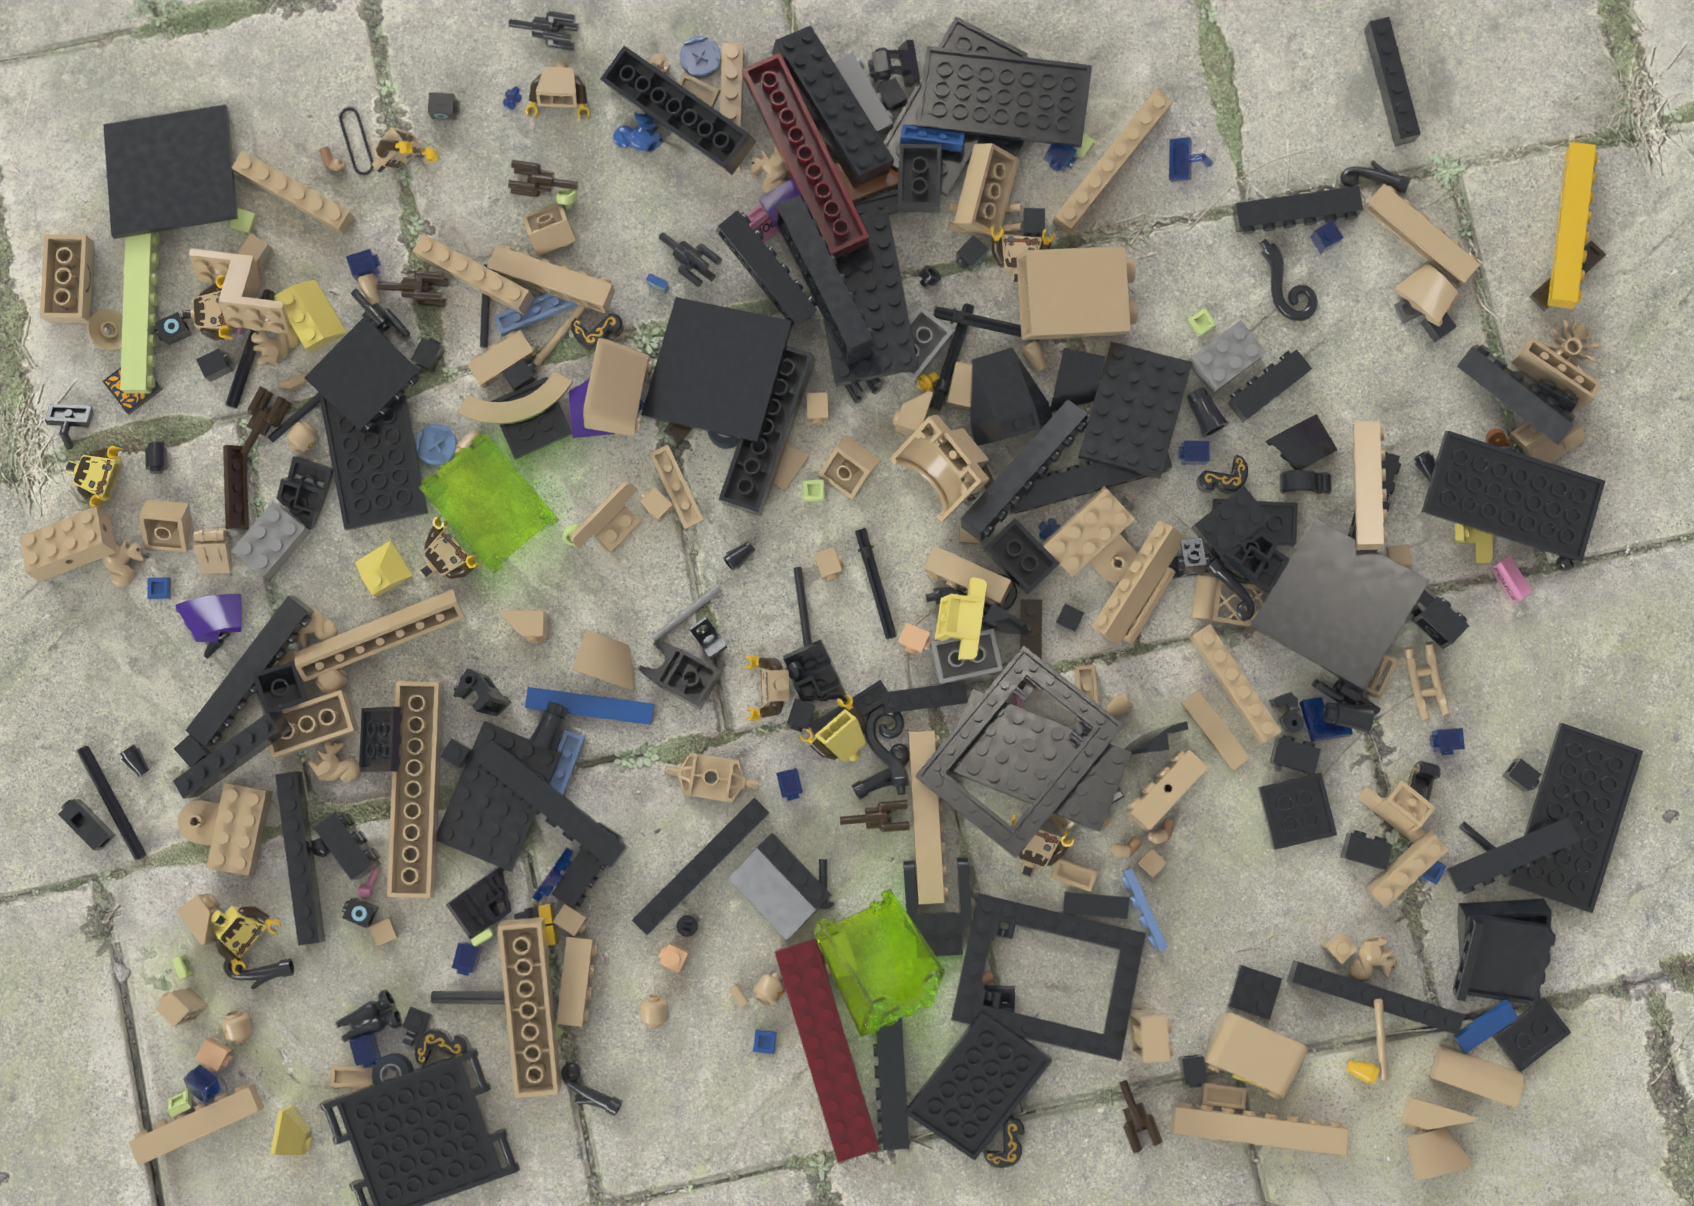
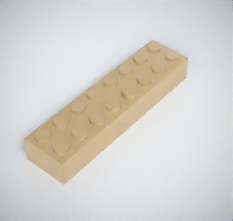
[497,917,562,1098]

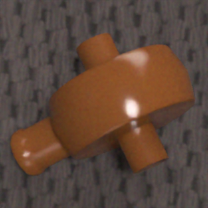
[1485,428,1511,447]

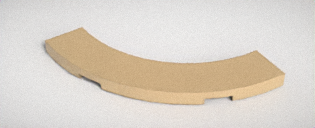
[457,371,573,425]

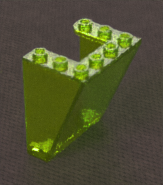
[419,433,560,573]
[814,888,945,1037]

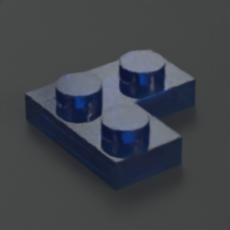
[1299,697,1353,742]
[532,847,573,902]

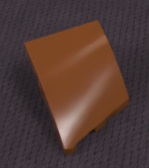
[834,162,898,203]

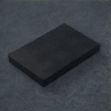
[1492,997,1572,1072]

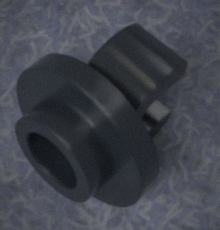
[676,915,698,937]

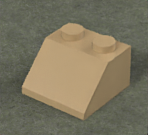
[522,203,576,256]
[892,391,933,436]
[819,436,880,499]
[139,500,191,552]
[500,610,549,644]
[176,894,222,946]

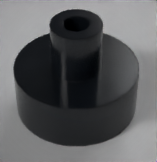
[919,265,941,287]

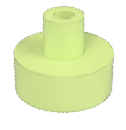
[556,189,577,210]
[562,524,580,546]

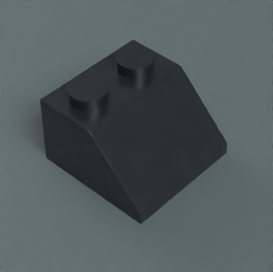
[252,660,308,715]

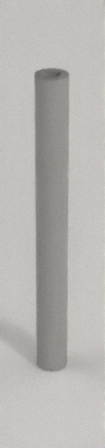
[651,584,722,641]

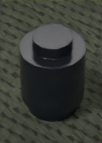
[145,442,167,474]

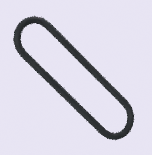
[339,107,373,175]

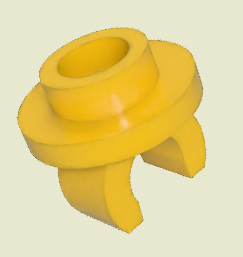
[917,371,939,392]

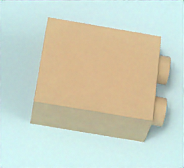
[1016,246,1138,341]

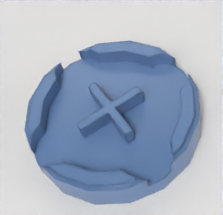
[680,36,721,78]
[415,424,458,466]

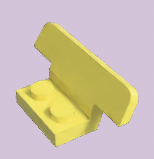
[1455,523,1493,564]
[935,577,987,660]

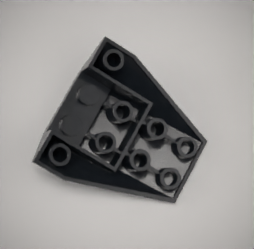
[970,348,1052,446]

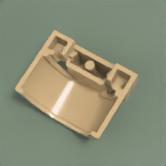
[891,415,990,522]

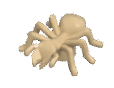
[1545,319,1600,370]

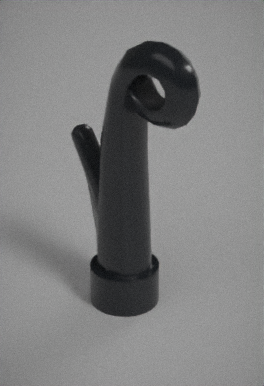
[1340,160,1410,194]
[1206,556,1255,620]
[851,744,910,800]
[223,957,294,990]
[561,1062,623,1117]

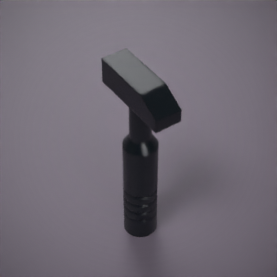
[819,859,834,909]

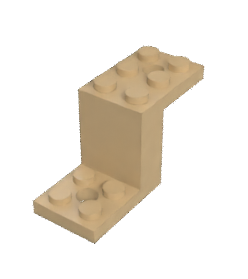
[189,249,291,333]

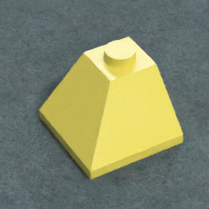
[355,540,413,598]
[270,1105,312,1155]

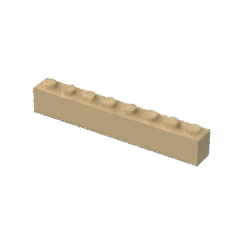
[1052,89,1173,235]
[294,589,464,682]
[908,731,948,904]
[1170,1102,1349,1156]

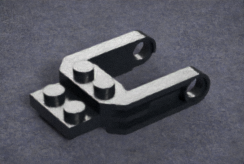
[903,857,972,957]

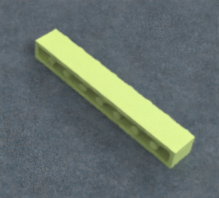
[120,232,160,394]

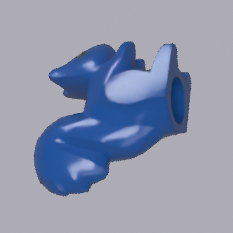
[613,112,664,153]

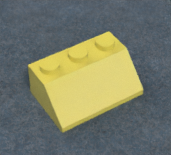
[274,280,347,354]

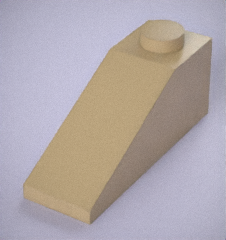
[1401,1096,1476,1132]

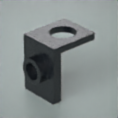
[689,616,727,659]

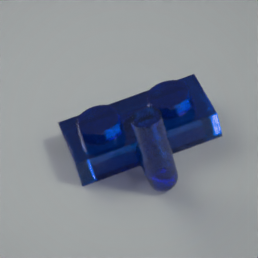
[1169,137,1213,182]

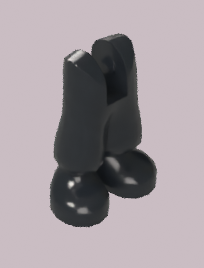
[335,989,402,1042]

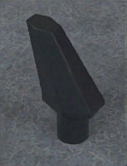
[204,632,230,659]

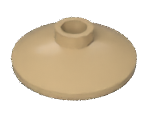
[88,309,123,351]

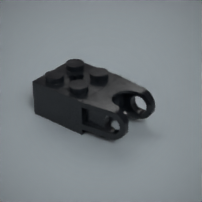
[1411,587,1470,649]
[638,640,722,710]

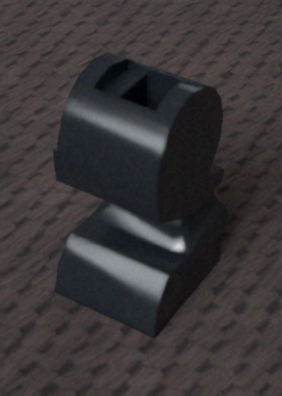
[1269,692,1304,732]

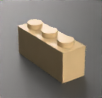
[467,330,536,389]
[155,988,208,1027]

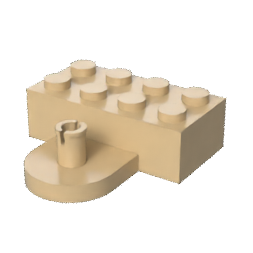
[1042,486,1137,583]
[178,783,273,876]

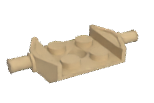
[664,753,759,803]

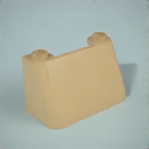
[583,338,653,436]
[1204,1013,1309,1100]

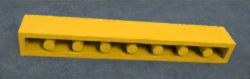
[1547,142,1599,309]

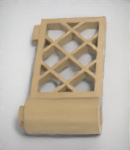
[1191,573,1264,627]

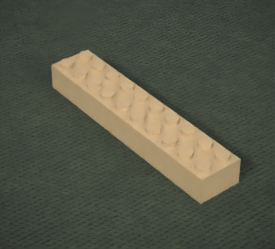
[387,681,443,898]

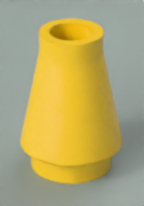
[1345,1059,1380,1084]

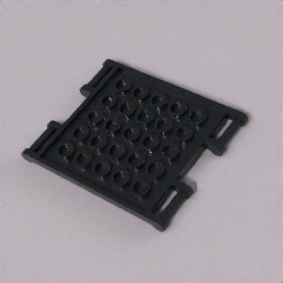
[319,1048,520,1206]

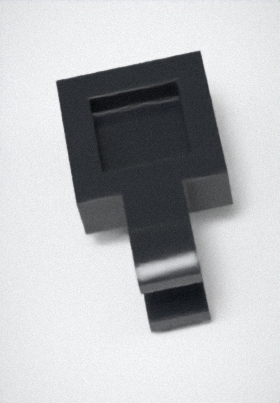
[402,1006,431,1047]

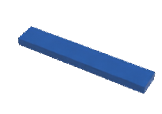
[525,687,654,725]

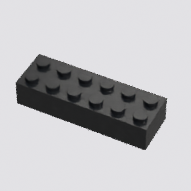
[716,210,817,330]

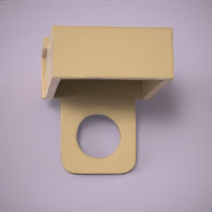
[193,528,233,574]

